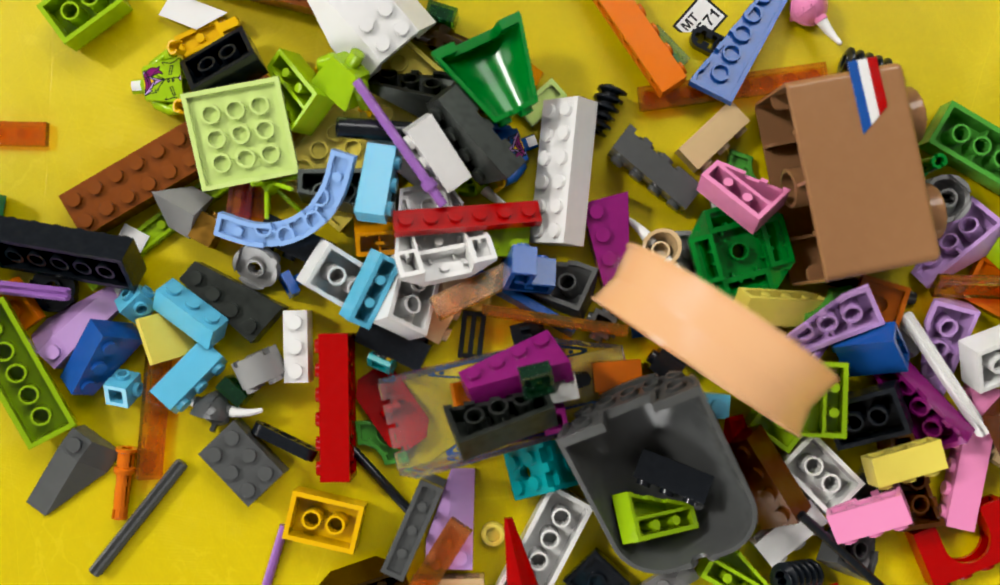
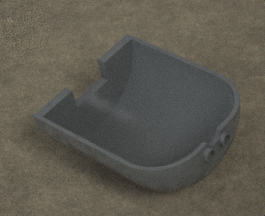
[556,371,758,574]

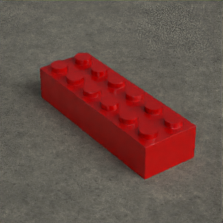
[314,333,357,482]

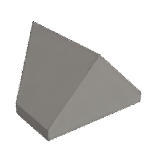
[152,186,214,239]

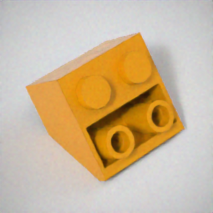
[353,214,396,257]

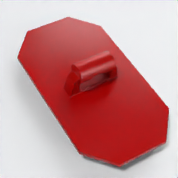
[355,369,428,451]

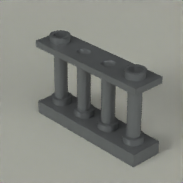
[380,472,447,582]

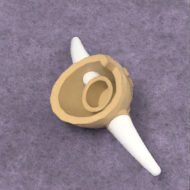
[629,217,682,267]

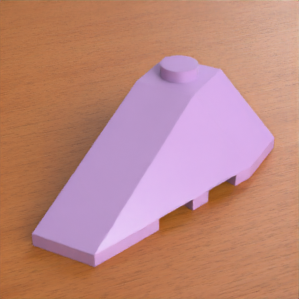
[911,196,1000,289]
[786,283,885,352]
[31,286,123,369]
[920,297,981,396]
[425,468,475,570]

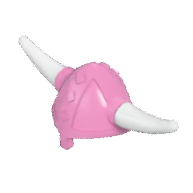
[789,0,842,45]

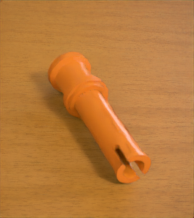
[111,445,138,520]

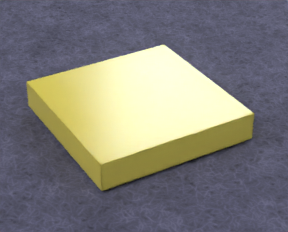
[135,313,195,366]

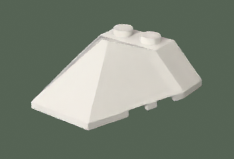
[394,185,498,287]

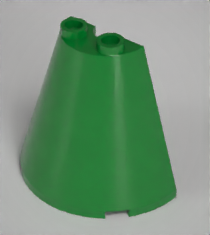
[431,11,538,128]

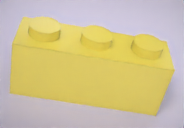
[860,436,948,490]

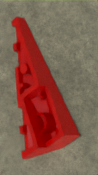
[504,517,538,585]

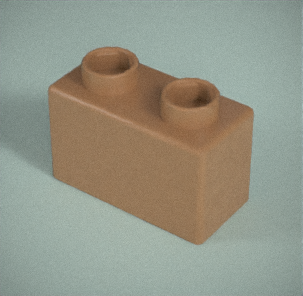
[755,63,948,286]

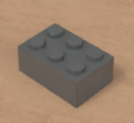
[198,418,289,507]

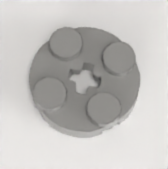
[232,246,281,290]

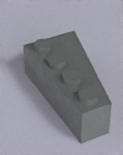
[607,124,699,212]

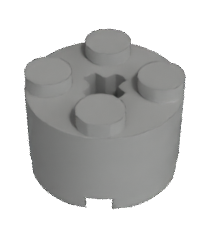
[926,174,972,223]
[231,344,285,395]

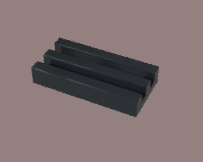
[458,310,487,359]

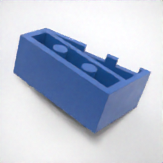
[60,319,142,395]

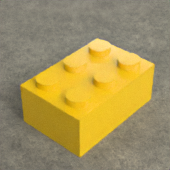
[282,486,368,555]

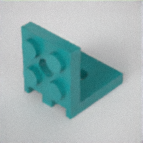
[503,439,579,501]

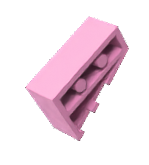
[696,160,791,235]
[826,483,913,545]

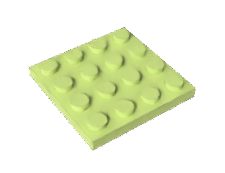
[180,76,299,192]

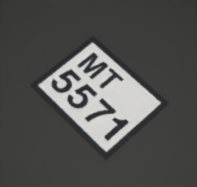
[673,0,728,33]

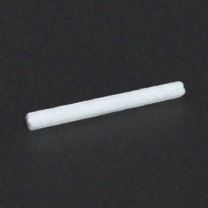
[901,311,989,437]

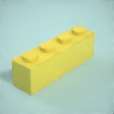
[735,287,826,329]

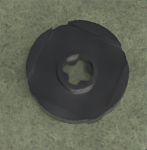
[29,274,79,312]

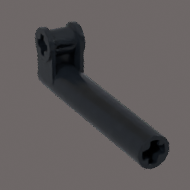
[336,117,454,148]

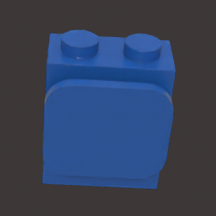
[831,320,910,377]

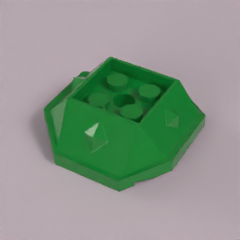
[687,207,795,300]

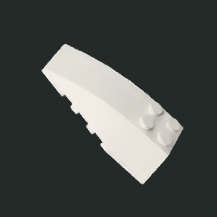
[307,0,436,79]

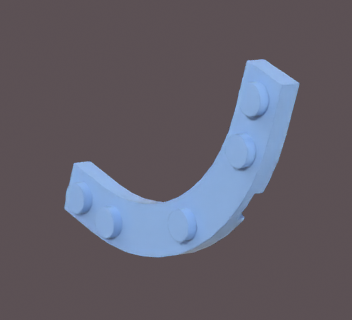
[213,148,358,248]

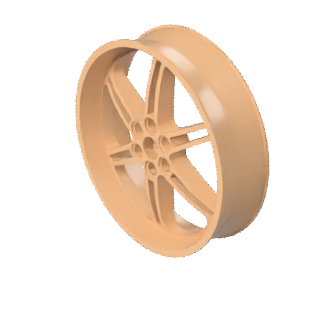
[590,242,840,438]

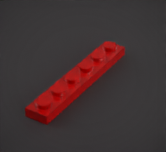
[391,200,542,238]

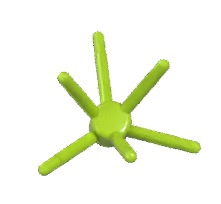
[250,174,302,220]

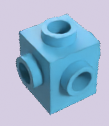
[114,284,155,324]
[103,369,144,408]

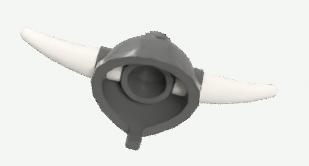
[189,390,264,433]

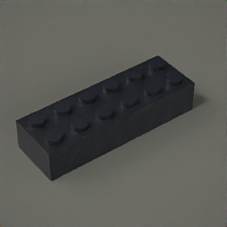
[0,216,147,291]

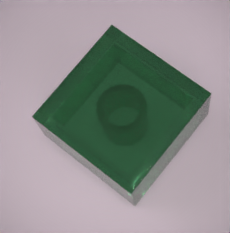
[426,0,459,31]
[517,360,556,400]
[215,375,255,408]

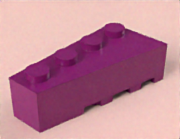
[585,191,629,289]
[458,330,574,403]
[873,361,975,450]

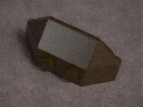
[319,556,409,585]

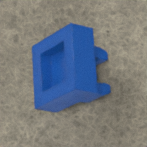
[278,270,302,299]

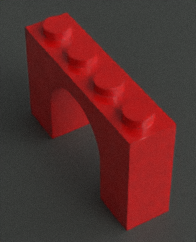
[904,494,1000,585]

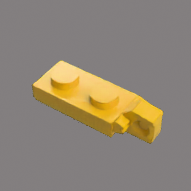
[174,16,242,59]

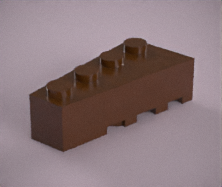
[729,424,812,530]
[876,432,946,532]

